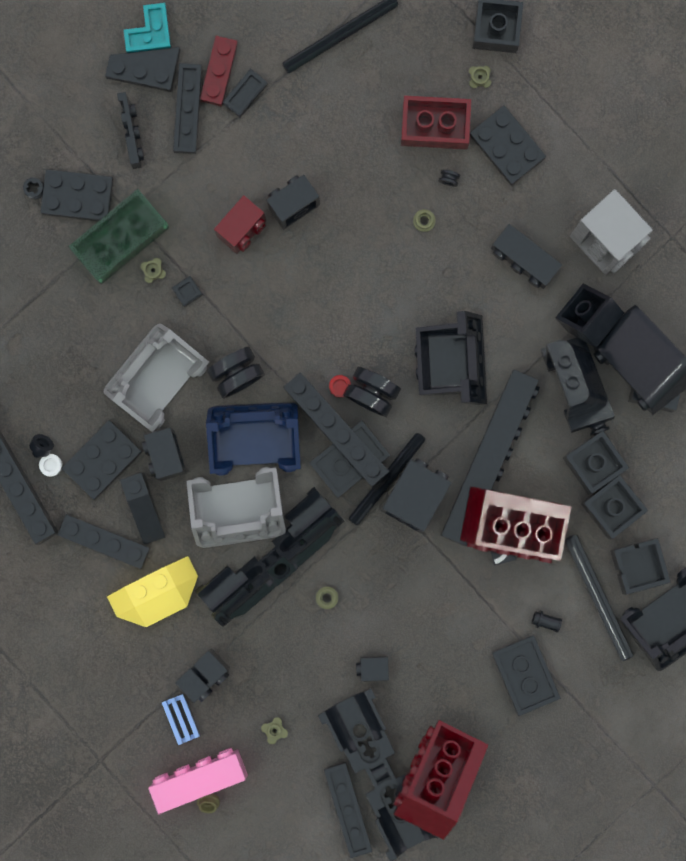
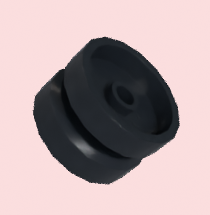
[207,346,265,399]
[343,366,401,418]

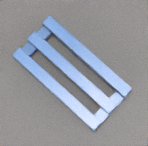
[162,694,200,745]

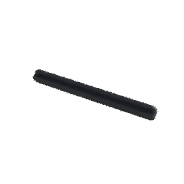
[282,0,399,73]
[565,535,633,661]

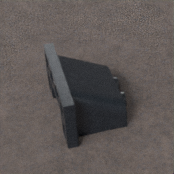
[415,311,487,405]
[541,337,615,433]

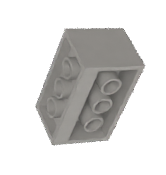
[569,189,653,275]

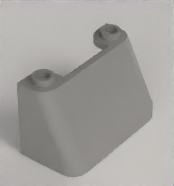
[104,323,209,432]
[186,467,286,548]

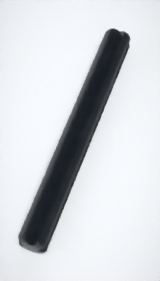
[349,433,425,525]

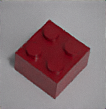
[214,195,266,254]

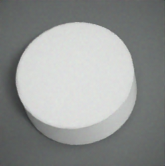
[39,454,63,477]

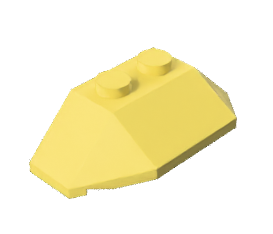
[107,556,198,627]

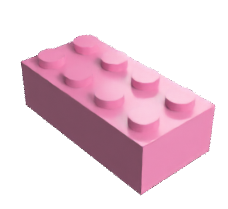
[149,748,248,814]

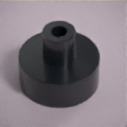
[29,434,54,458]

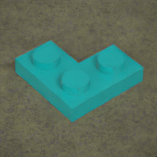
[124,3,171,53]

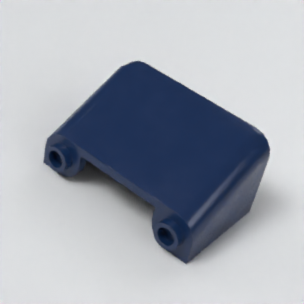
[206,403,301,476]

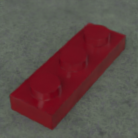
[200,36,238,106]

